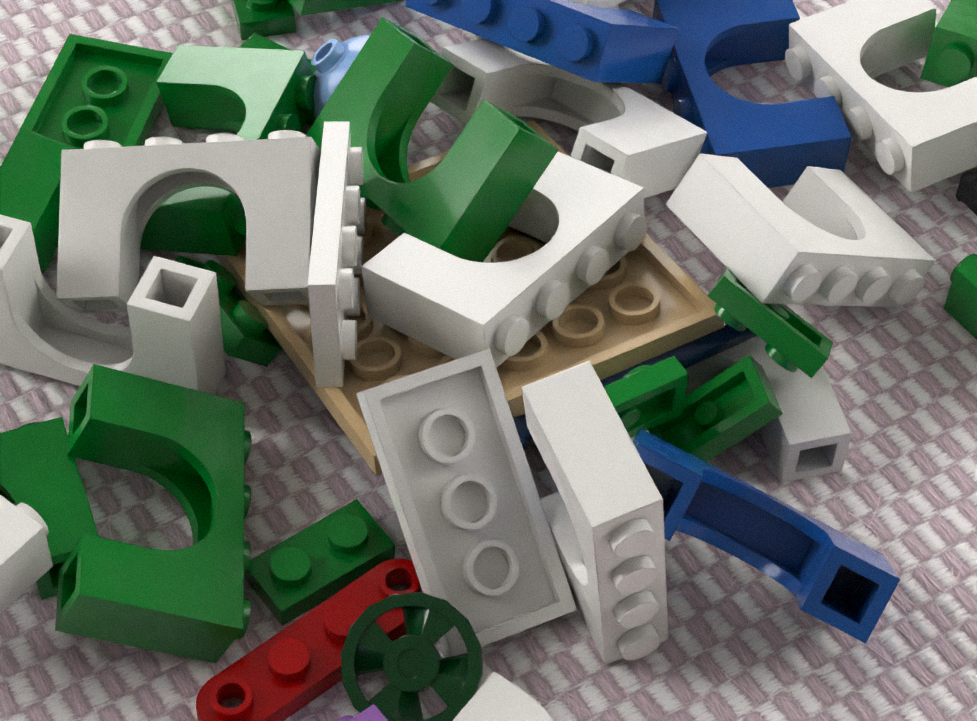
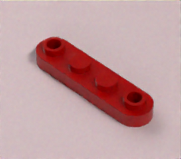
[196,558,423,721]

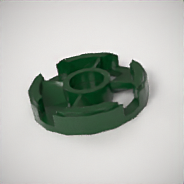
[341,592,483,721]

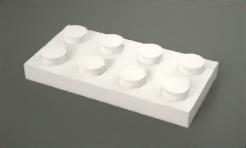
[308,122,366,387]
[356,348,577,657]

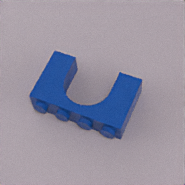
[405,0,679,83]
[652,0,852,188]
[633,428,900,644]

